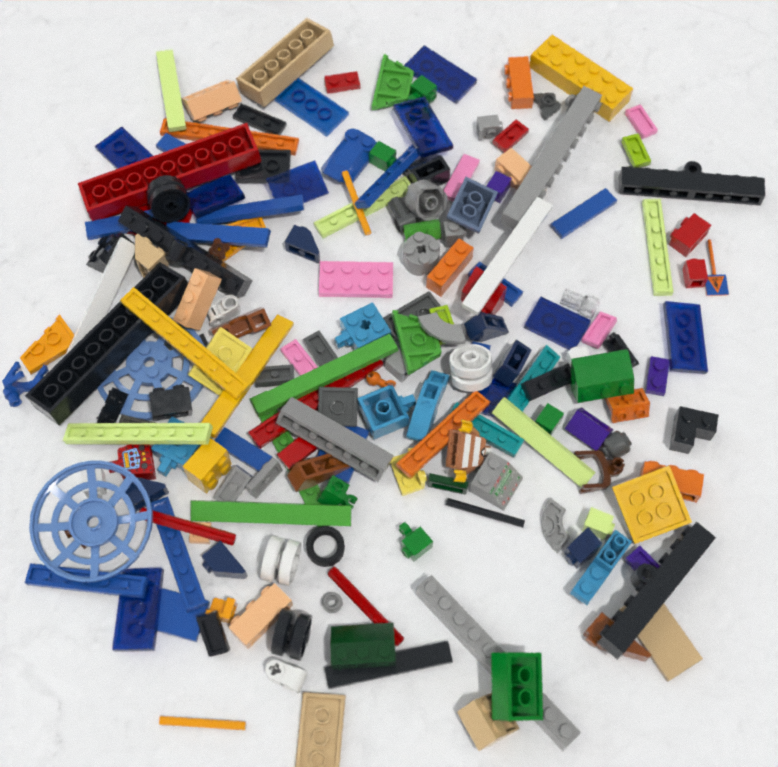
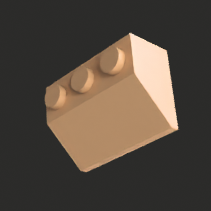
[181,80,242,122]

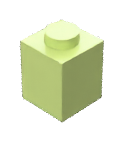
[582,507,615,540]

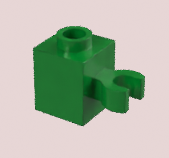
[407,75,437,108]
[317,475,358,509]
[399,522,433,562]

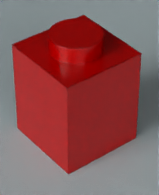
[682,258,708,288]

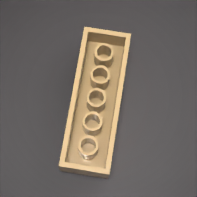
[236,18,334,107]

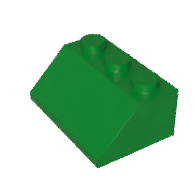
[571,349,634,403]
[491,652,543,721]

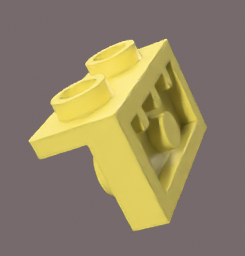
[390,448,427,496]

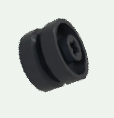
[146,175,191,223]
[271,608,312,661]

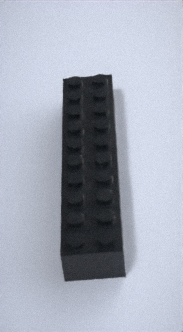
[25,262,188,426]

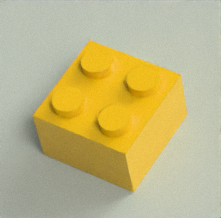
[183,438,232,494]

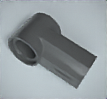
[388,196,417,233]

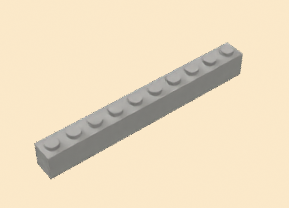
[500,86,602,230]
[416,575,581,751]

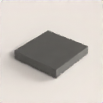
[318,387,358,427]

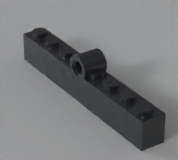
[619,161,765,206]
[118,205,253,297]
[597,522,716,660]

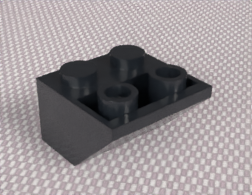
[404,153,450,186]
[86,233,135,273]

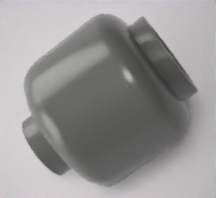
[601,431,632,459]

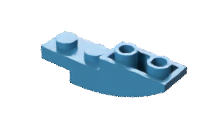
[406,370,450,441]
[570,530,632,605]

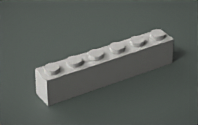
[276,397,394,482]

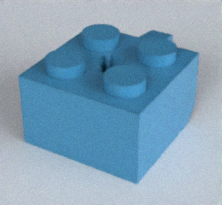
[334,302,391,350]
[358,385,416,440]
[151,417,202,477]

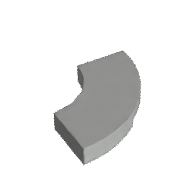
[418,312,466,345]
[541,498,570,554]

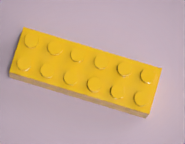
[529,34,633,122]

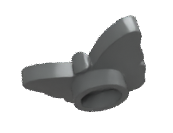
[533,93,561,120]

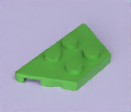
[372,54,414,110]
[391,310,442,375]

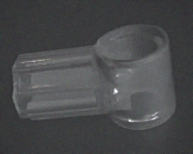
[560,288,600,319]

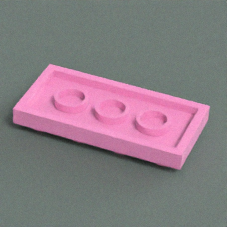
[319,261,393,298]

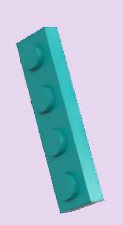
[506,345,560,412]
[449,402,524,458]

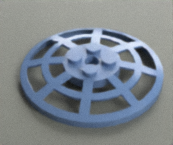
[97,317,205,421]
[29,461,153,583]

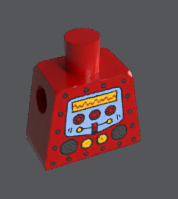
[109,444,157,480]

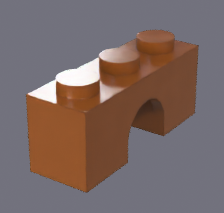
[209,307,271,338]

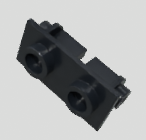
[603,332,639,368]
[96,387,129,423]

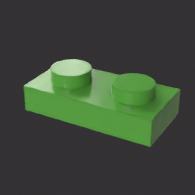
[403,219,441,242]

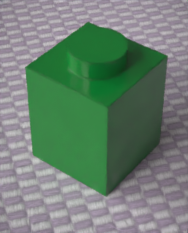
[369,141,397,172]
[535,403,564,435]

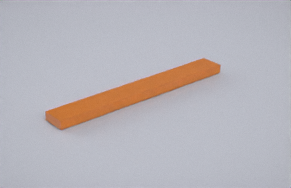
[160,118,299,156]

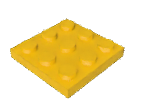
[612,465,692,544]

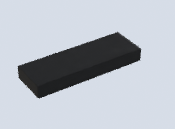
[233,103,287,135]
[520,363,571,402]

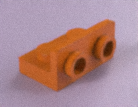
[605,388,650,423]

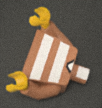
[445,419,492,482]

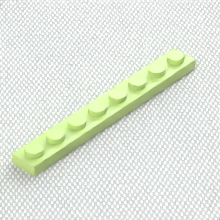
[63,423,213,444]

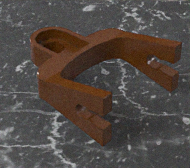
[573,450,625,494]

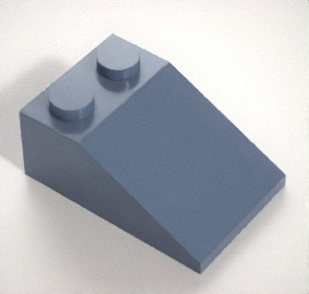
[446,177,498,234]

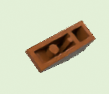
[287,453,351,492]
[583,612,652,662]

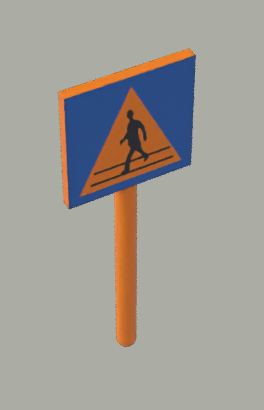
[705,239,729,296]

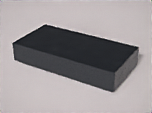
[196,610,230,657]

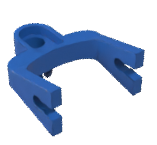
[2,361,49,407]

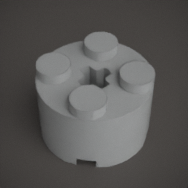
[406,180,448,221]
[403,232,440,276]

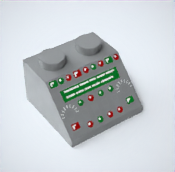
[469,451,523,511]

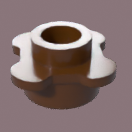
[209,238,230,260]

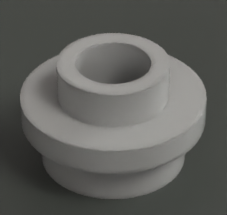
[322,592,343,613]

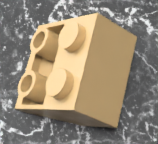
[135,234,169,278]
[457,693,520,751]

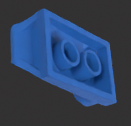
[321,128,377,183]

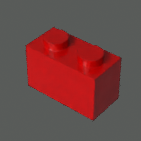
[669,213,712,257]

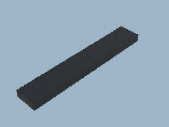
[325,641,453,690]

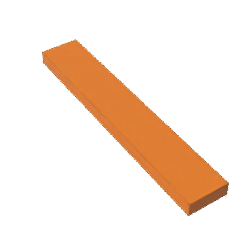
[396,391,490,479]

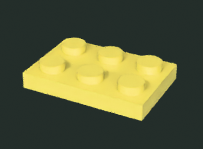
[187,327,253,396]

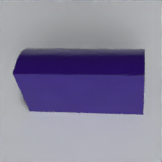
[565,407,614,450]

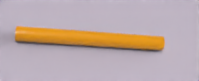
[342,171,372,235]
[159,716,246,730]

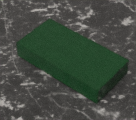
[428,473,469,495]

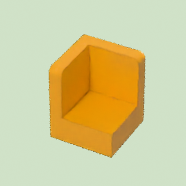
[206,597,238,624]

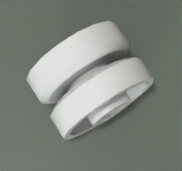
[449,344,493,392]
[261,535,302,587]

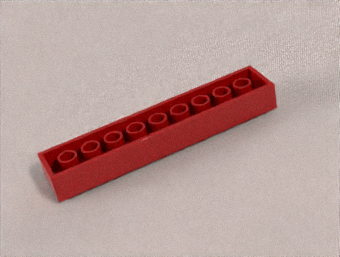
[78,123,262,221]

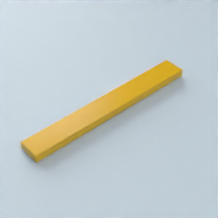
[120,287,250,400]
[201,314,294,439]

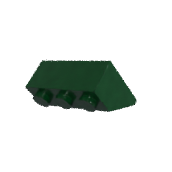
[330,623,396,669]

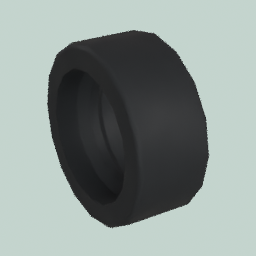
[306,526,345,567]

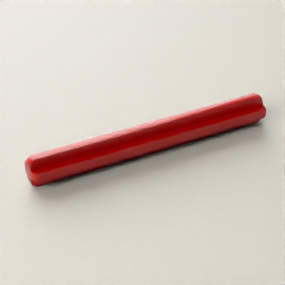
[139,508,236,545]
[328,567,404,646]

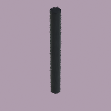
[446,498,525,528]

